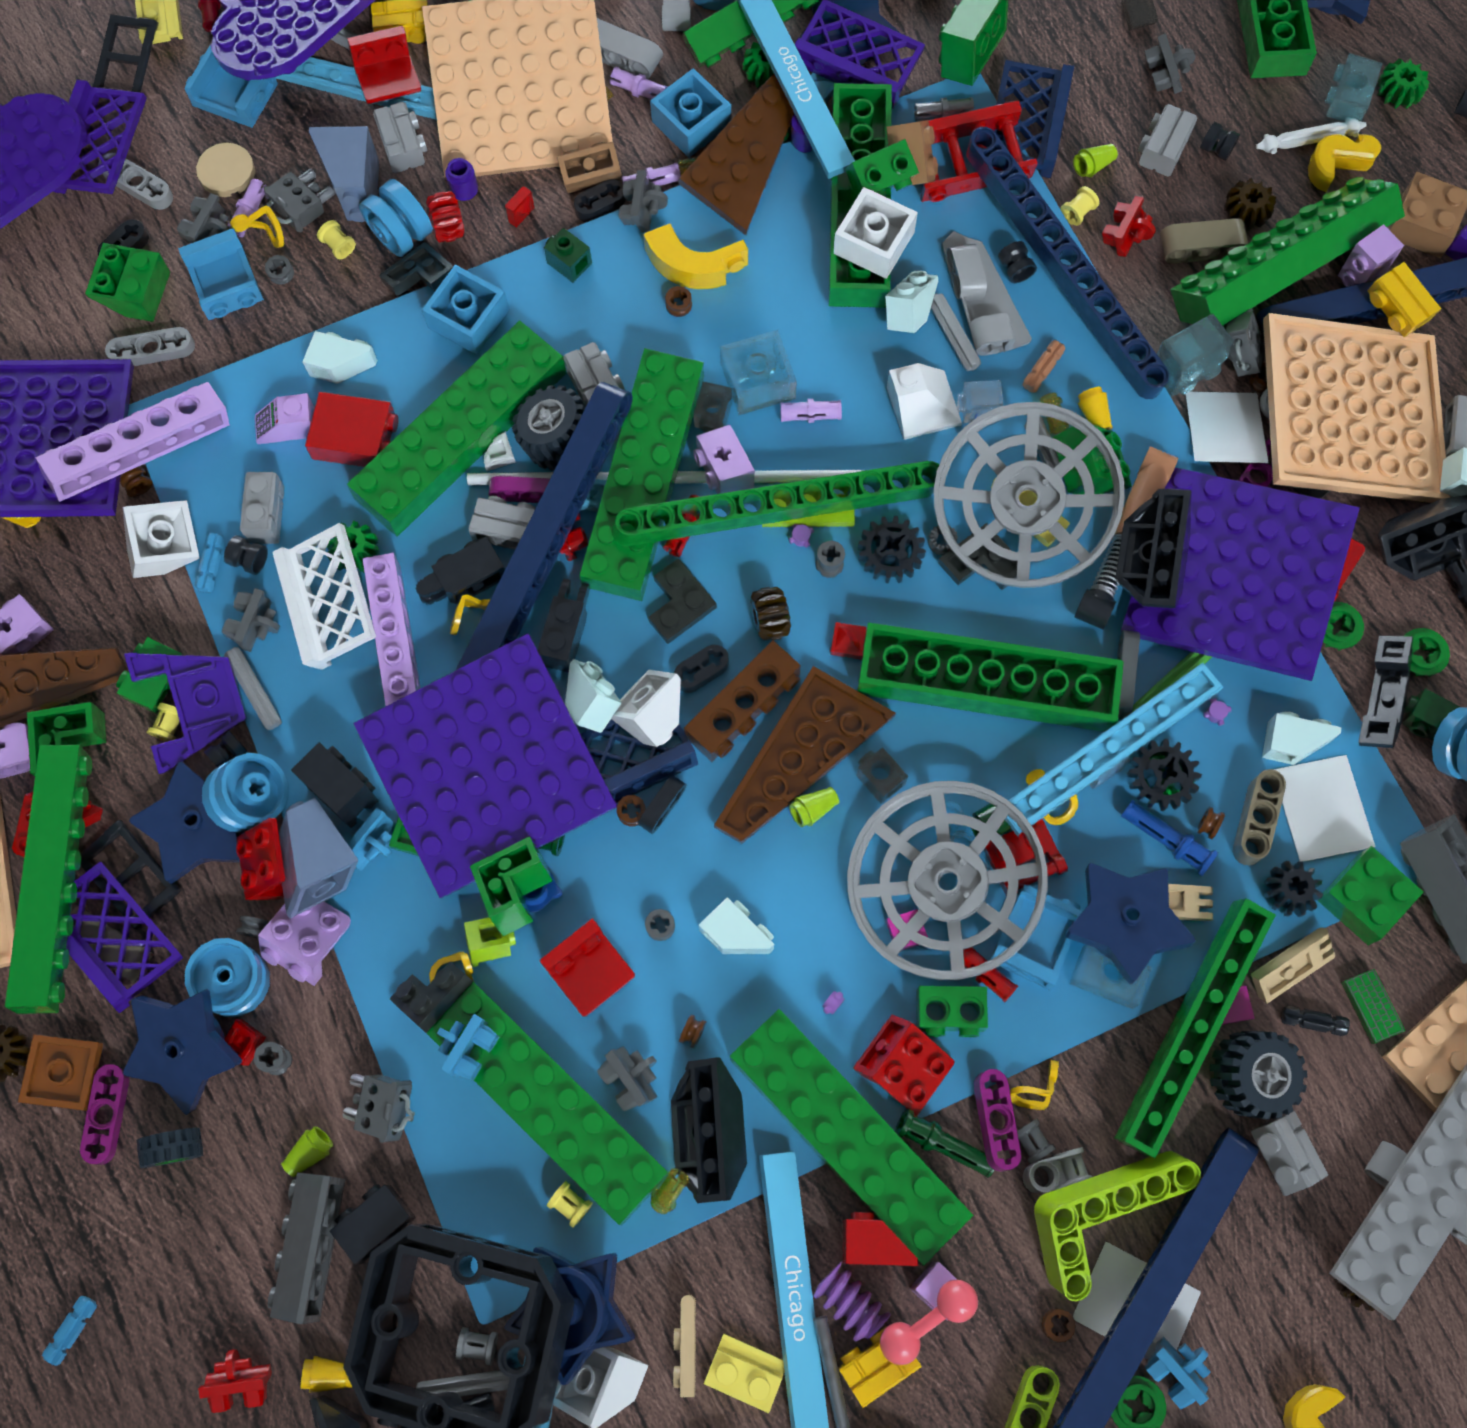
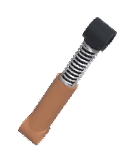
[1074,446,1179,630]

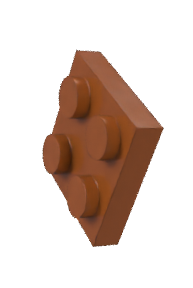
[18,1034,103,1111]

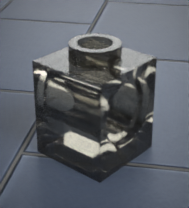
[694,382,733,432]
[856,747,908,804]

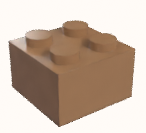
[1389,172,1467,258]

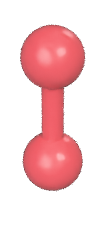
[880,1279,978,1365]

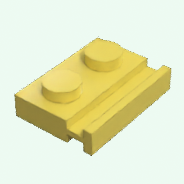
[135,0,183,44]
[704,1334,785,1413]

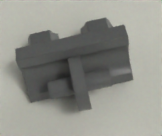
[1144,33,1196,94]
[619,170,668,232]
[177,193,230,243]
[222,588,280,652]
[597,1046,658,1111]

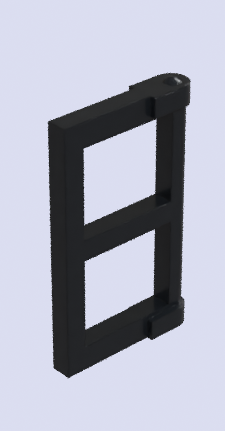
[93,14,159,103]
[81,820,181,930]

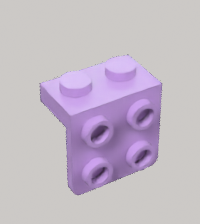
[258,902,351,986]

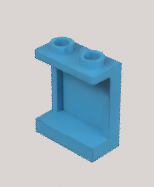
[185,46,278,128]
[178,228,264,320]
[989,884,1083,990]

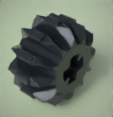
[1264,861,1323,917]

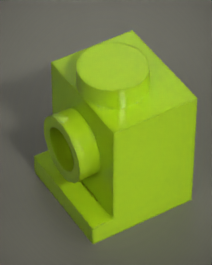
[464,917,516,968]

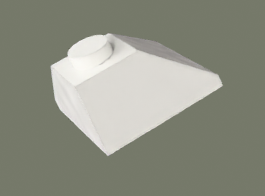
[887,363,962,440]
[123,500,199,578]
[611,670,681,747]
[553,1346,648,1428]

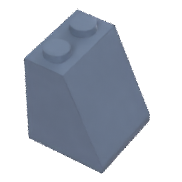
[309,126,380,222]
[279,798,358,919]

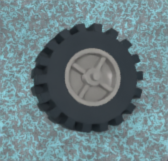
[512,385,586,470]
[1210,1031,1308,1119]

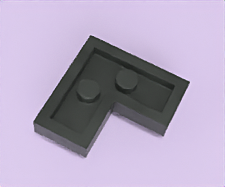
[379,242,453,296]
[938,523,1018,590]
[648,558,717,644]
[390,962,473,1033]

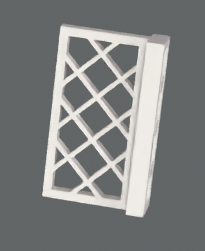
[272,523,376,670]

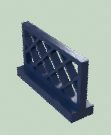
[993,60,1074,178]
[581,719,698,803]

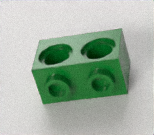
[916,986,988,1037]

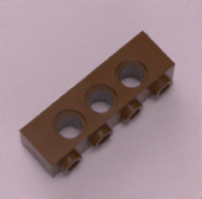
[684,640,801,762]

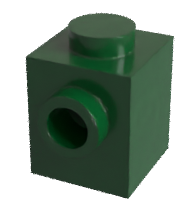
[544,228,592,283]
[1401,688,1460,741]

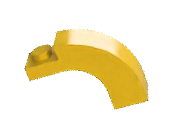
[643,223,748,289]

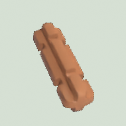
[1023,340,1065,393]

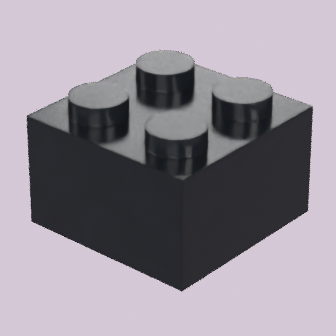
[291,742,378,828]

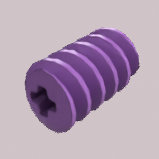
[813,1261,891,1342]

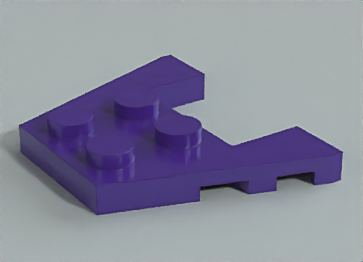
[124,653,247,774]

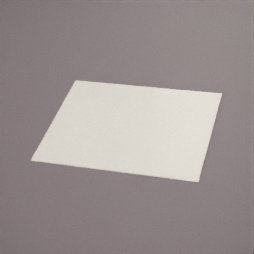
[1185,391,1268,463]
[1274,755,1376,862]
[1073,1242,1201,1359]

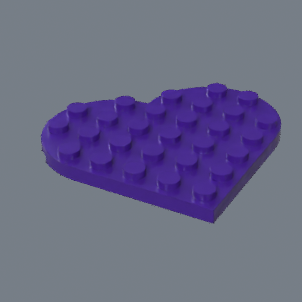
[210,0,375,81]
[0,93,87,229]

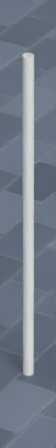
[467,470,863,485]

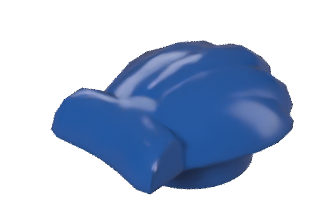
[523,873,562,912]

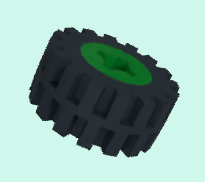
[136,1127,203,1168]

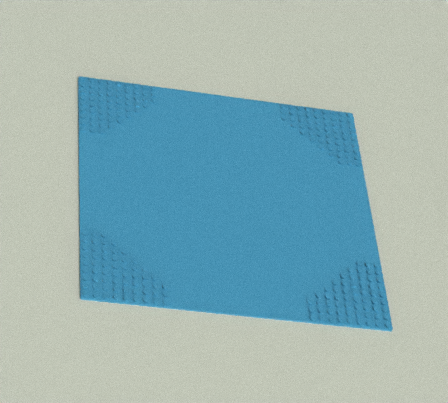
[128,73,1424,1325]

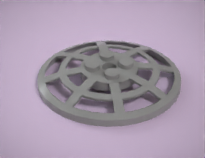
[934,402,1125,588]
[847,781,1048,980]

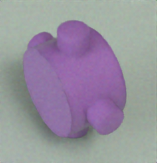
[788,524,814,548]
[1203,698,1231,726]
[822,991,845,1015]

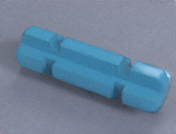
[194,533,225,593]
[42,1296,97,1366]

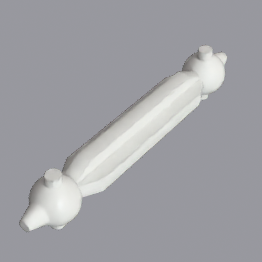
[1256,117,1366,154]

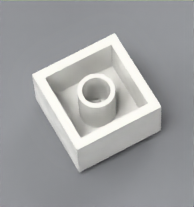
[834,187,918,279]

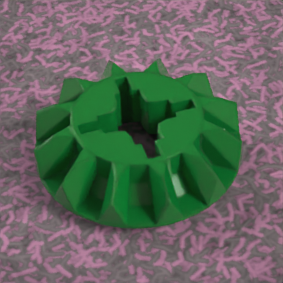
[1323,602,1364,651]
[1404,628,1450,677]
[1111,1376,1166,1428]

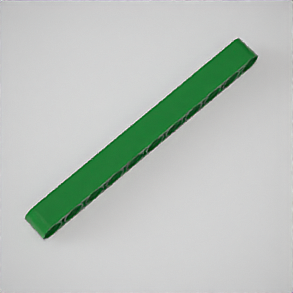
[612,461,939,546]

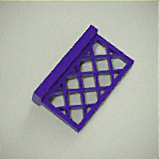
[795,0,925,109]
[54,80,147,194]
[66,861,183,1014]

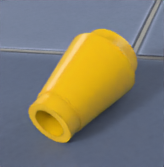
[1078,386,1113,430]
[301,1356,352,1393]

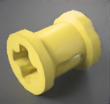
[1061,186,1099,226]
[317,220,356,260]
[147,703,180,742]
[546,1181,593,1228]

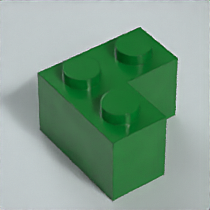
[27,702,107,776]
[470,836,553,936]

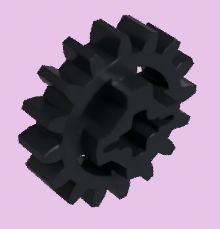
[858,516,926,583]
[1127,739,1202,811]

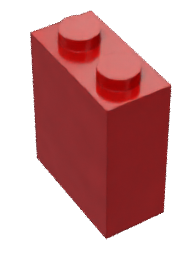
[305,392,398,467]

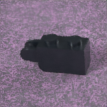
[415,537,505,605]
[538,578,590,673]

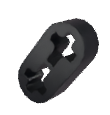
[574,179,626,222]
[97,219,149,256]
[674,645,729,693]
[638,775,687,834]

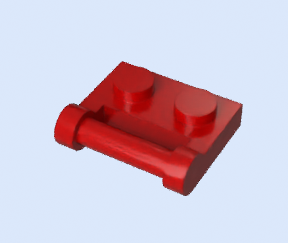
[984,819,1068,896]

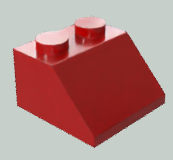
[842,1212,918,1266]

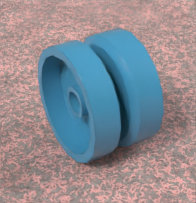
[359,179,433,257]
[1432,707,1467,781]
[202,753,288,832]
[185,938,270,1017]

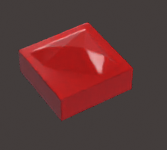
[505,186,535,228]
[830,622,867,660]
[225,1019,266,1066]

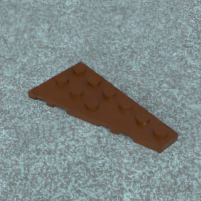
[679,74,795,235]
[0,647,128,728]
[714,666,896,844]

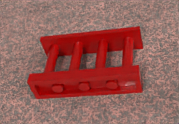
[920,100,1038,202]

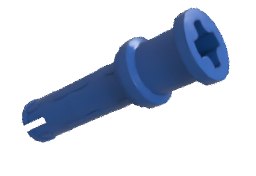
[1121,800,1219,876]

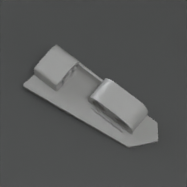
[942,231,1032,356]

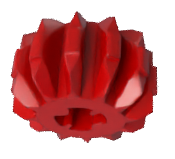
[426,191,464,243]

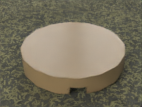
[196,142,256,197]

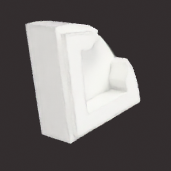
[484,432,516,471]

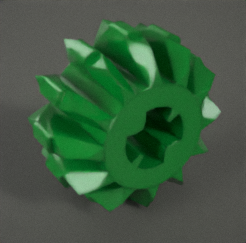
[743,42,774,89]
[1377,58,1429,110]
[327,520,380,573]

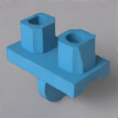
[342,808,396,871]
[437,1014,499,1081]
[1145,1336,1210,1409]

